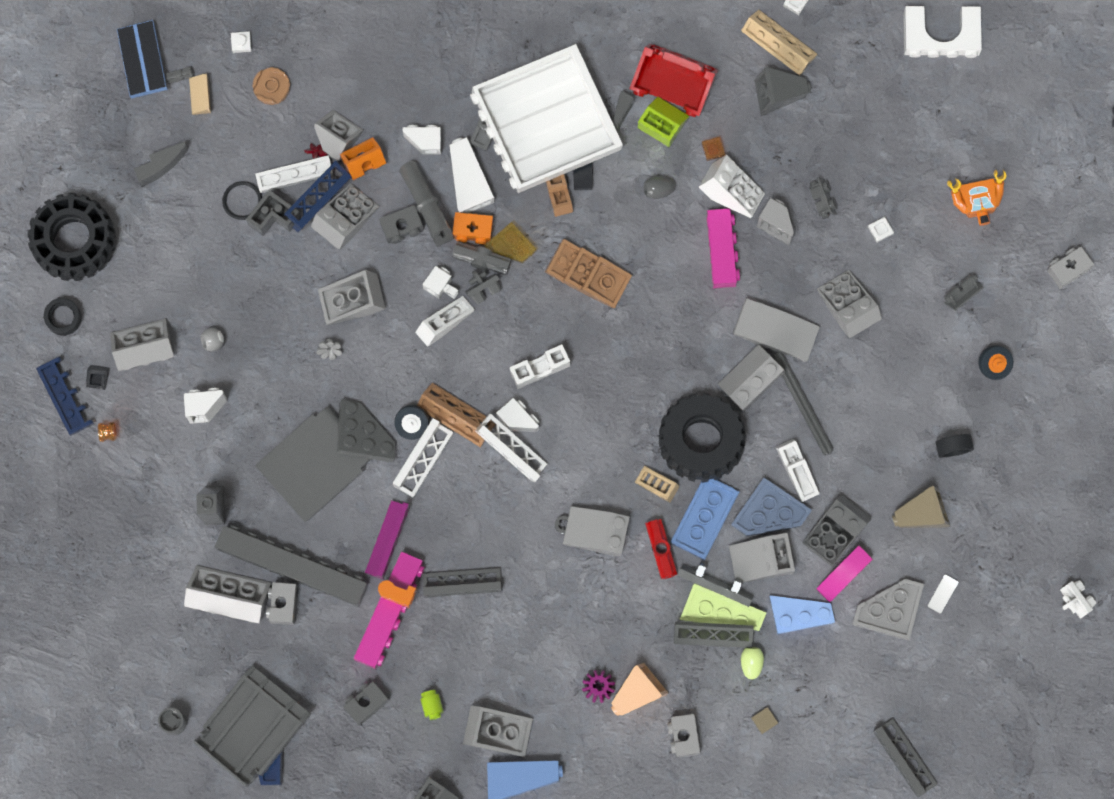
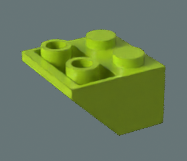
[638,97,689,147]

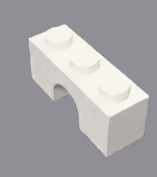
[510,345,570,389]

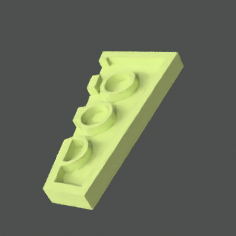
[680,584,766,631]

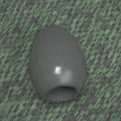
[644,176,675,199]

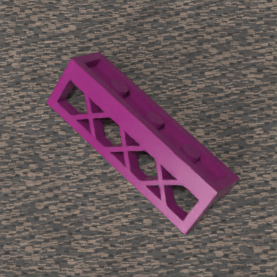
[365,500,410,580]

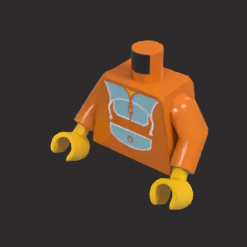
[947,170,1006,226]

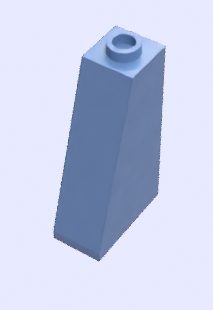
[487,761,563,799]

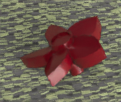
[304,143,327,159]

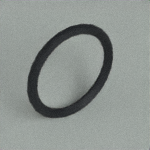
[222,181,262,220]

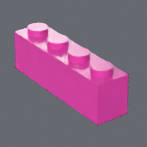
[707,209,740,288]

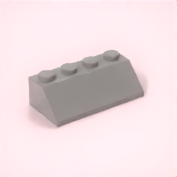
[184,565,271,624]

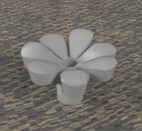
[317,338,342,360]

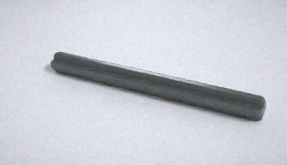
[772,352,833,455]

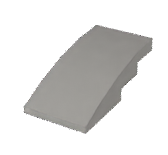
[733,299,820,362]

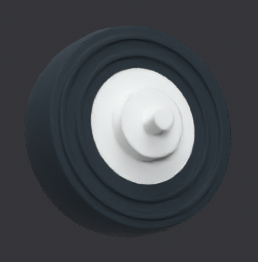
[394,405,429,440]

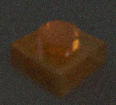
[701,137,725,161]

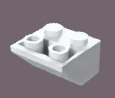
[184,388,227,424]

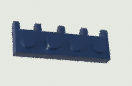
[36,357,94,436]

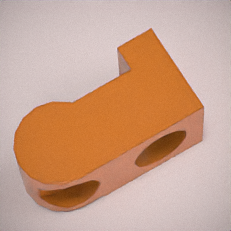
[378,580,417,608]

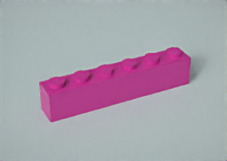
[354,552,425,670]

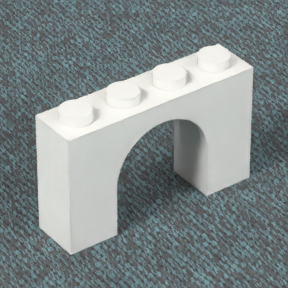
[904,6,982,58]

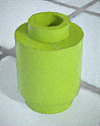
[420,690,444,720]

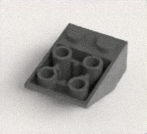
[802,494,872,567]

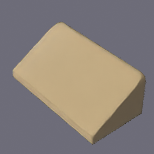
[189,74,211,115]

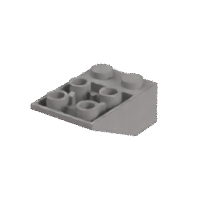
[311,183,379,250]
[817,270,882,338]
[729,533,795,583]

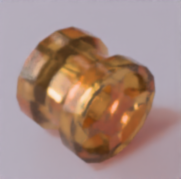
[98,422,116,442]

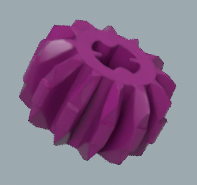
[582,670,615,703]

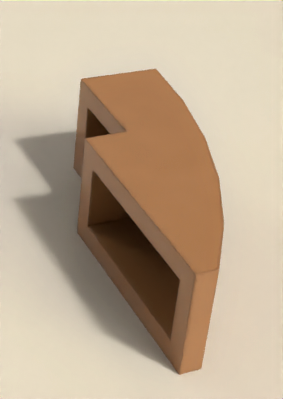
[545,174,573,217]

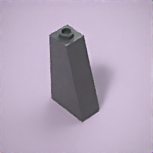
[197,486,225,525]

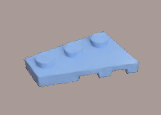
[769,596,835,634]

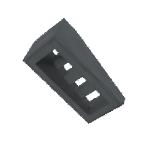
[612,91,634,132]

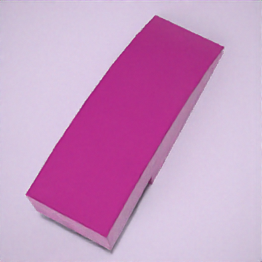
[816,546,873,603]

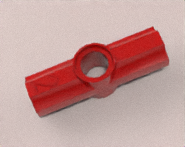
[645,519,677,580]

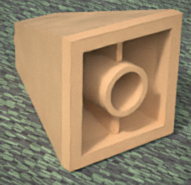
[611,663,668,716]

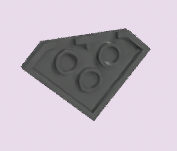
[337,399,395,463]

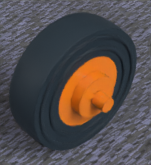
[978,345,1014,380]

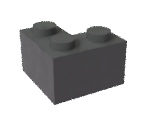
[246,190,301,236]

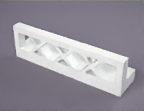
[475,413,547,482]
[393,418,454,498]

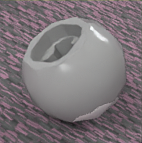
[200,328,224,352]

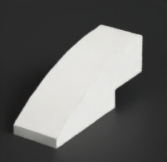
[775,439,819,502]

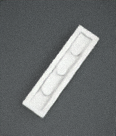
[255,155,334,193]

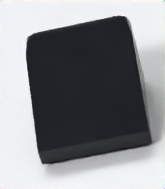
[86,365,109,390]

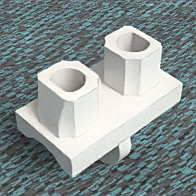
[1060,580,1096,619]

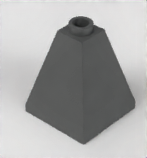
[754,67,811,116]

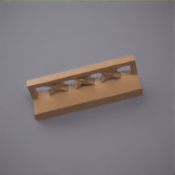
[417,383,496,448]

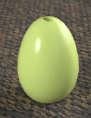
[741,647,764,679]

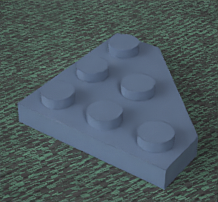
[731,478,812,536]

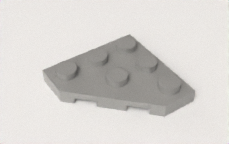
[852,579,924,641]

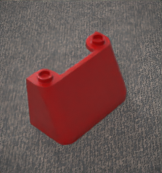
[629,44,719,117]

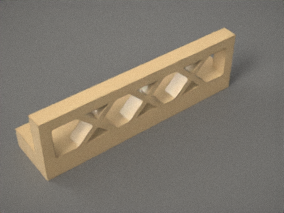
[741,10,818,76]

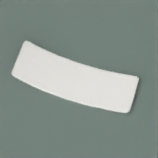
[928,575,958,613]

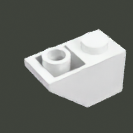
[403,125,441,155]
[496,398,539,432]

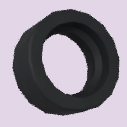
[43,298,82,336]
[935,434,974,458]

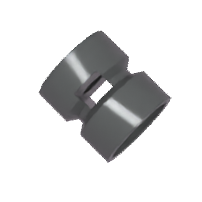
[158,708,187,735]

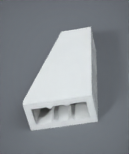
[450,138,494,213]

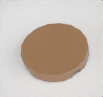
[252,67,290,105]

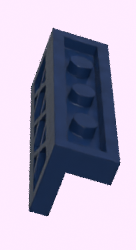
[285,161,352,232]

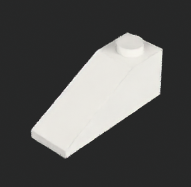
[415,296,475,347]

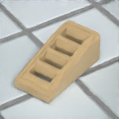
[635,466,679,503]

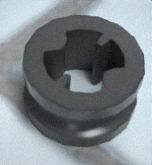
[555,516,568,534]

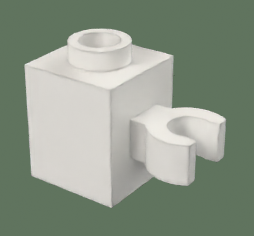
[423,266,458,299]

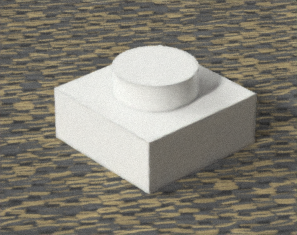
[231,31,251,53]

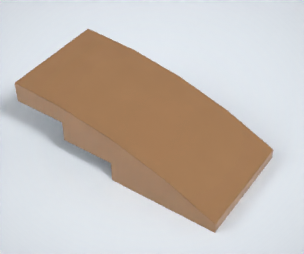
[545,239,632,308]

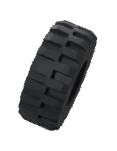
[27,193,116,281]
[659,393,746,483]

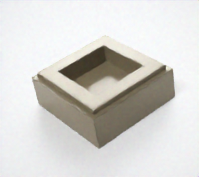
[751,707,778,734]

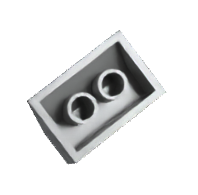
[110,319,174,371]
[718,344,785,412]

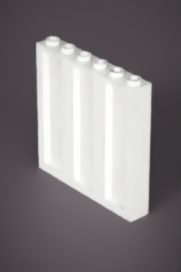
[470,44,623,193]

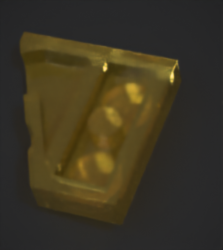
[484,222,537,263]

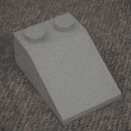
[318,270,385,325]
[563,506,630,557]
[463,706,533,757]

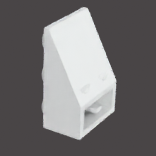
[699,155,765,218]

